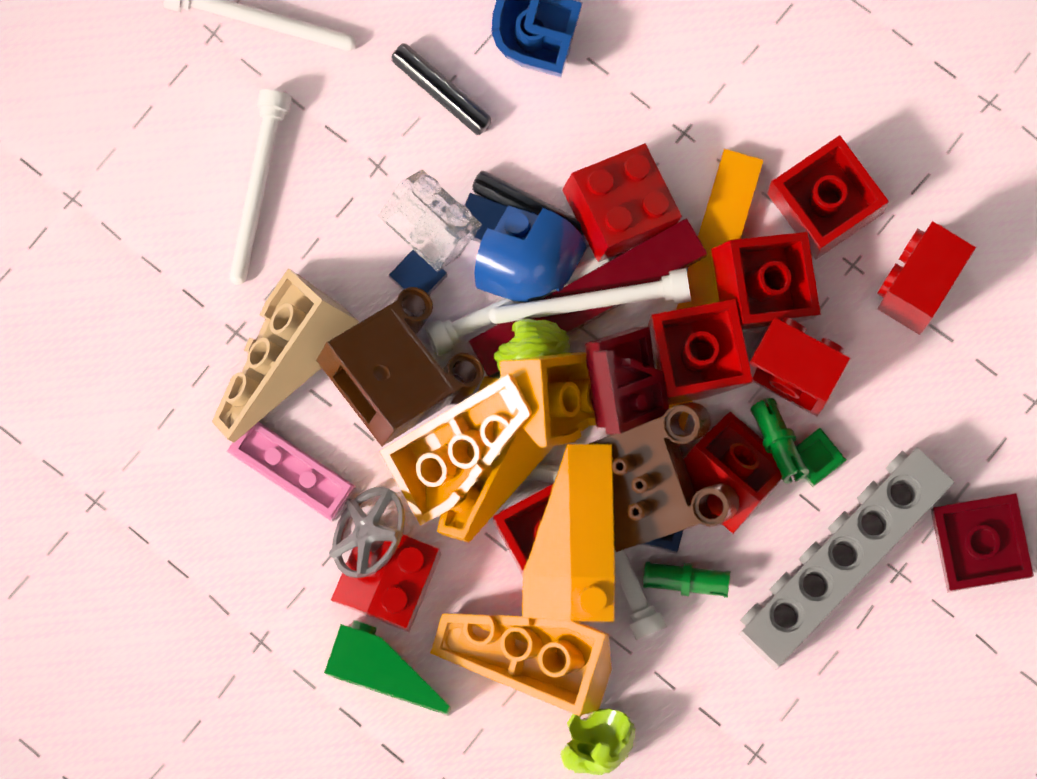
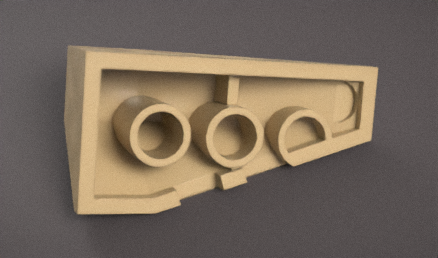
[212,268,359,443]

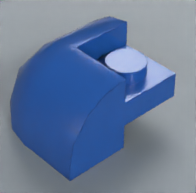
[491,0,582,78]
[474,206,587,303]

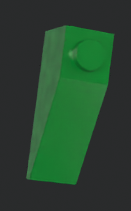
[324,620,451,716]

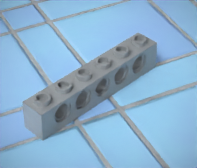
[739,447,955,670]

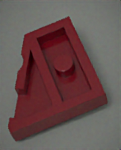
[592,350,669,434]

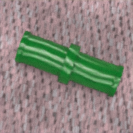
[750,398,809,484]
[643,561,731,598]

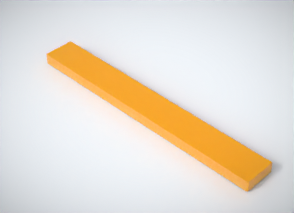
[655,149,764,446]

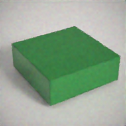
[796,428,847,488]

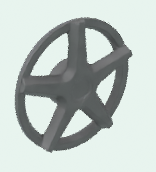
[329,487,405,578]

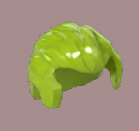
[494,319,571,371]
[560,708,635,775]

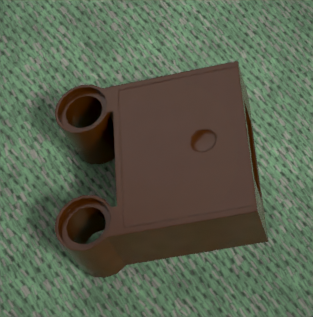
[316,287,484,447]
[588,402,740,552]

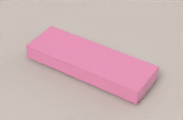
[227,422,356,522]

